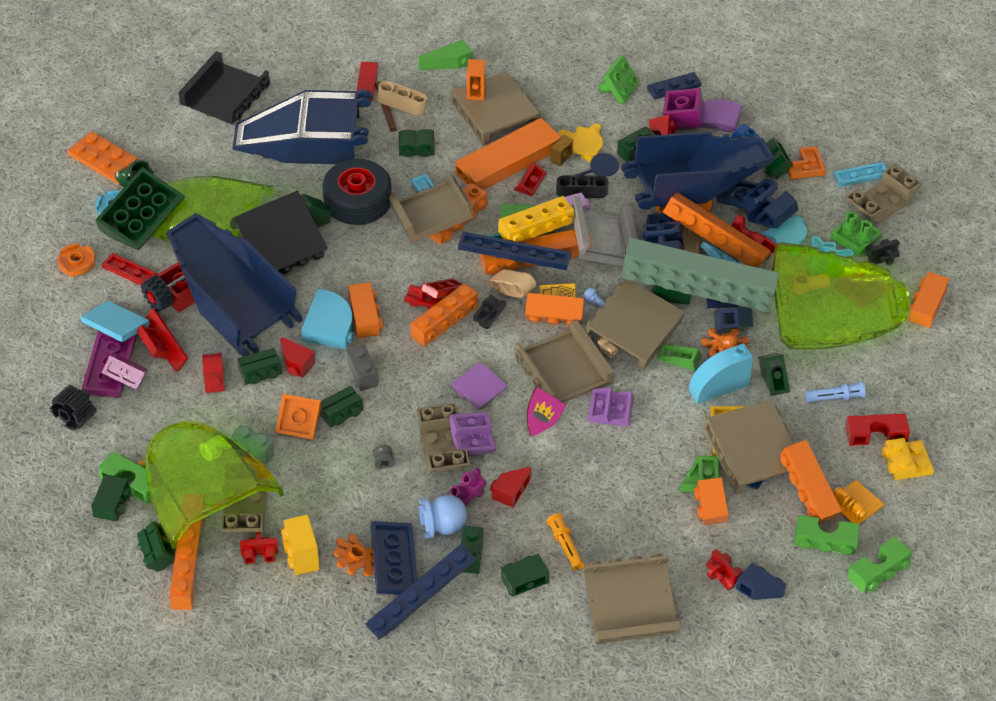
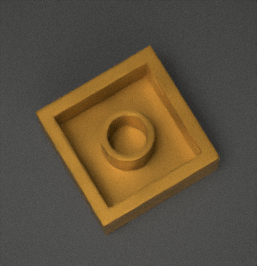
[551,135,573,166]

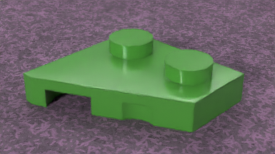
[680,456,719,492]

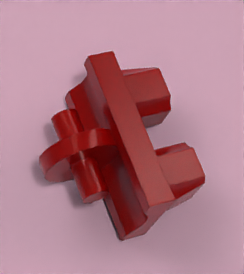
[404,283,442,310]
[240,532,278,564]
[706,549,743,590]

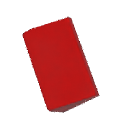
[514,162,547,196]

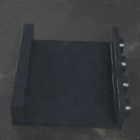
[178,51,270,125]
[229,190,328,274]

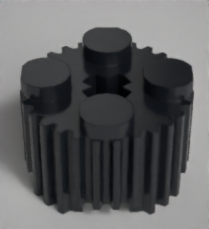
[49,385,97,431]

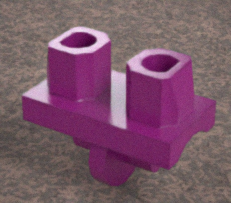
[450,468,487,506]

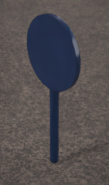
[575,153,619,177]

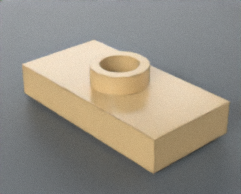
[683,227,702,254]

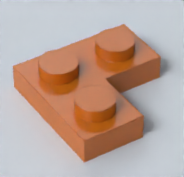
[787,146,826,180]

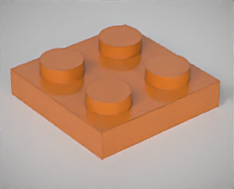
[275,394,322,440]

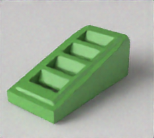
[657,344,701,371]

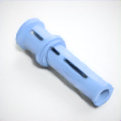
[805,381,865,403]

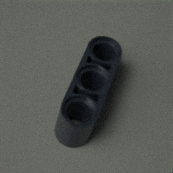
[556,175,609,198]

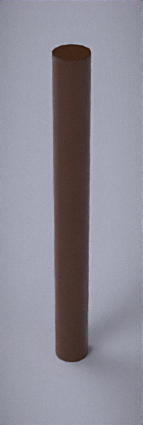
[375,81,397,132]

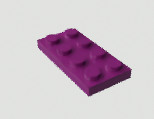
[82,331,137,398]

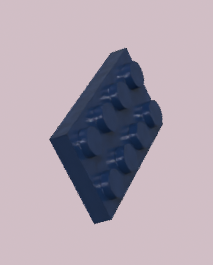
[370,521,418,595]

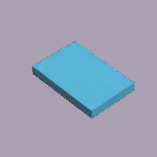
[81,301,149,342]

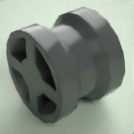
[373,445,395,469]

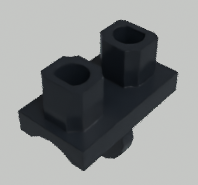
[865,239,900,267]
[473,294,507,329]

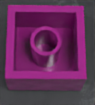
[663,88,704,129]

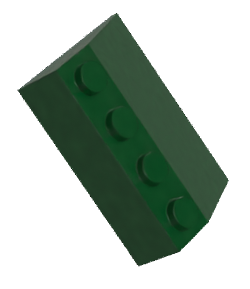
[95,167,185,251]

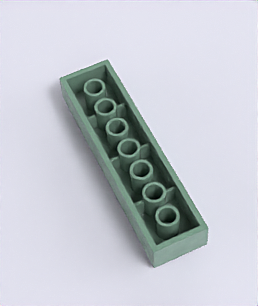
[621,238,779,313]

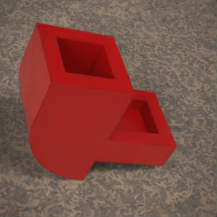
[202,353,225,393]

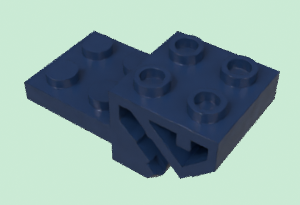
[716,179,798,229]
[642,213,684,250]

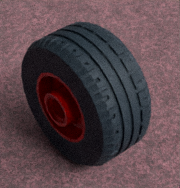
[322,159,392,225]

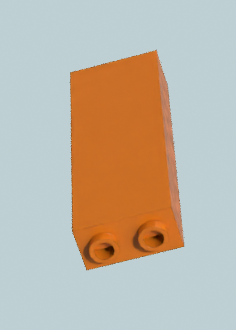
[455,118,562,190]

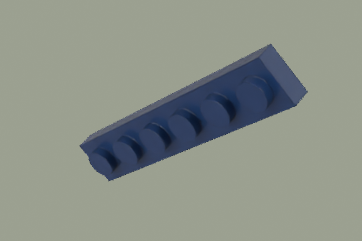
[458,231,571,271]
[365,544,476,640]

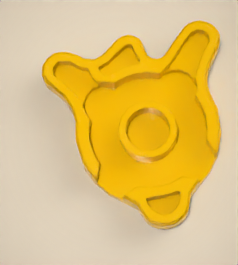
[558,124,603,162]

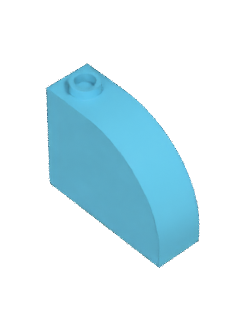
[301,288,354,349]
[689,343,753,404]

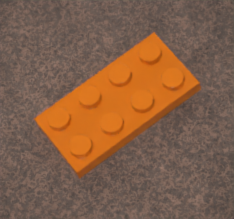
[67,131,140,185]

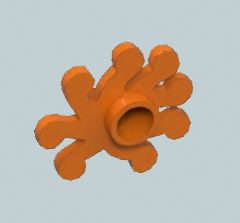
[701,328,749,358]
[334,534,374,577]

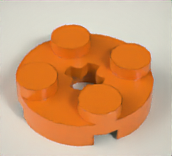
[57,244,95,277]

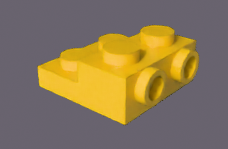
[881,438,934,480]

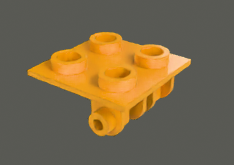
[833,480,885,524]

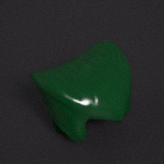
[115,159,154,187]

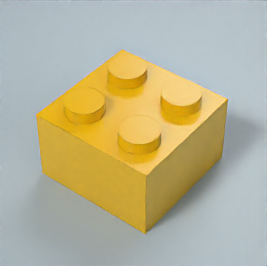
[281,514,320,576]

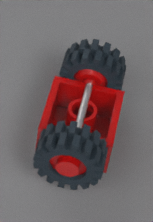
[141,262,195,313]

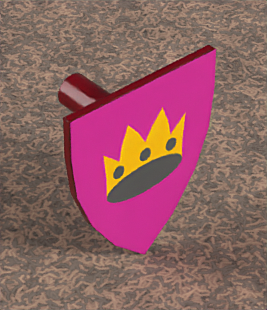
[527,387,566,436]

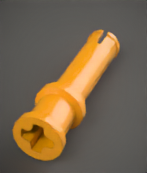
[546,513,585,571]

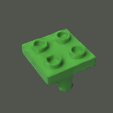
[598,55,640,104]
[830,211,882,256]

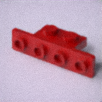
[137,309,188,372]

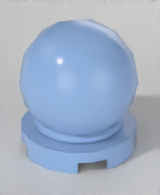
[418,495,467,539]

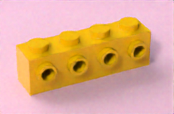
[498,196,574,242]

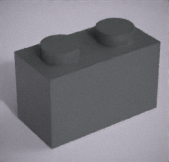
[347,345,378,391]

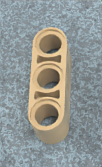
[377,81,427,115]
[488,269,536,298]

